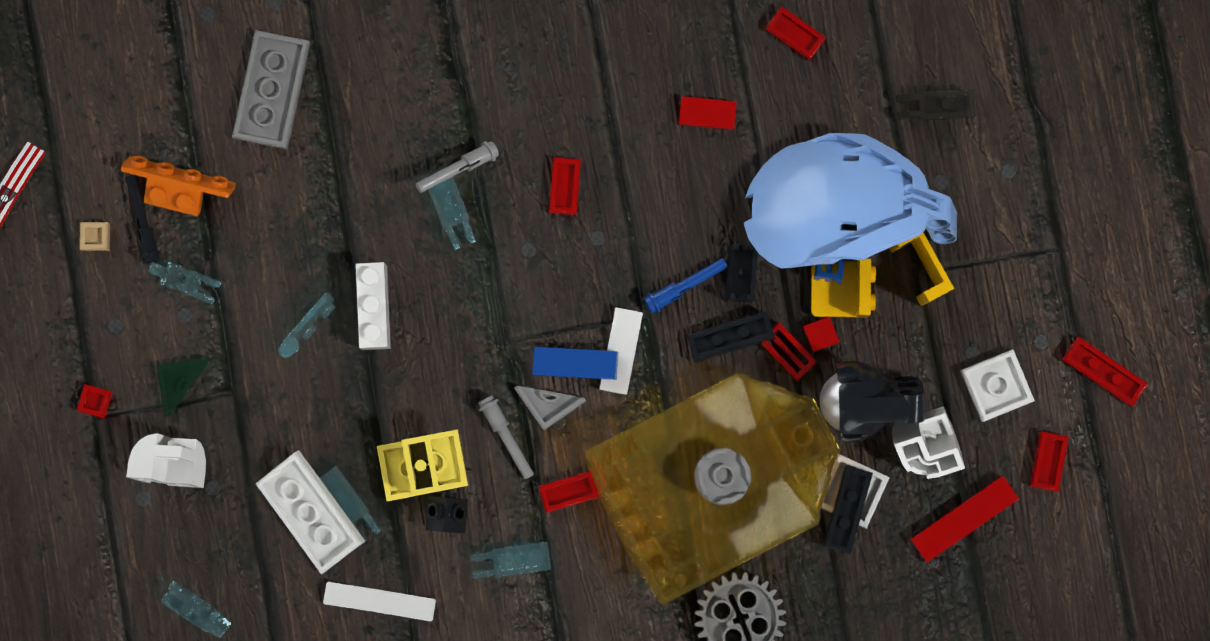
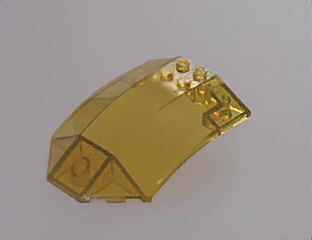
[583,372,840,605]

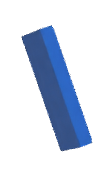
[532,347,619,380]

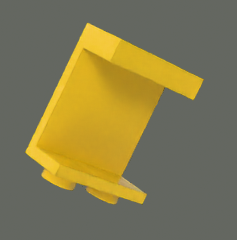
[889,233,954,307]

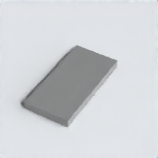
[232,30,310,150]

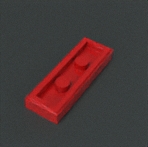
[1061,336,1148,407]

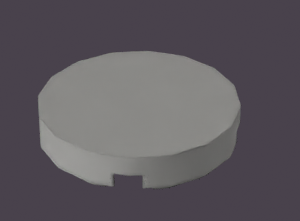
[694,448,751,505]

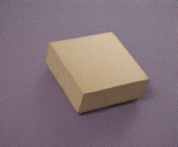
[80,222,110,251]

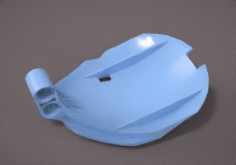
[744,133,957,269]

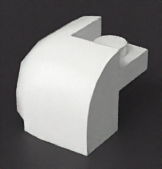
[892,406,965,479]
[126,433,206,488]

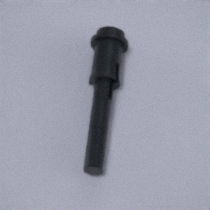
[125,175,161,264]

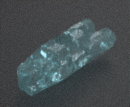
[148,261,221,305]
[161,581,231,638]

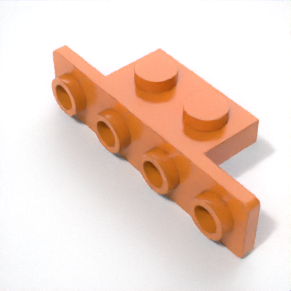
[121,156,236,216]

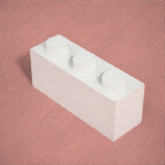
[356,262,391,350]

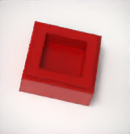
[803,316,839,353]
[76,384,113,419]

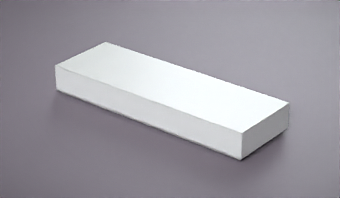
[599,307,643,395]

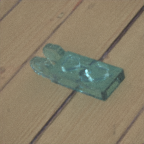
[424,174,476,250]
[278,293,336,359]
[320,466,381,544]
[470,541,551,579]

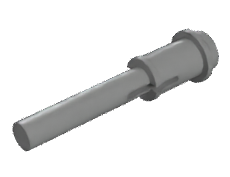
[416,141,499,193]
[478,395,534,480]

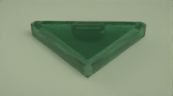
[157,357,210,417]

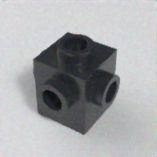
[425,491,468,533]

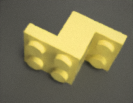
[377,429,469,501]

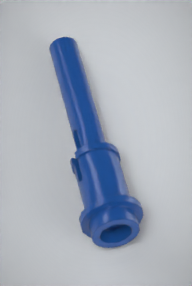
[644,258,728,313]

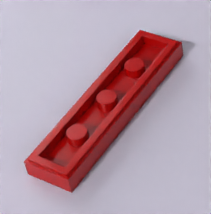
[910,476,1019,563]

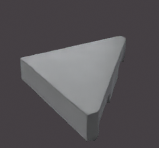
[515,386,586,430]

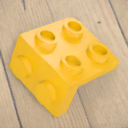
[811,259,876,318]

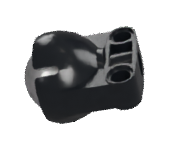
[820,361,925,442]

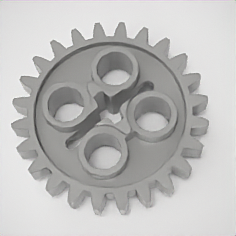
[694,572,786,641]

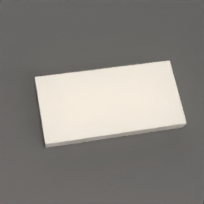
[256,450,365,574]

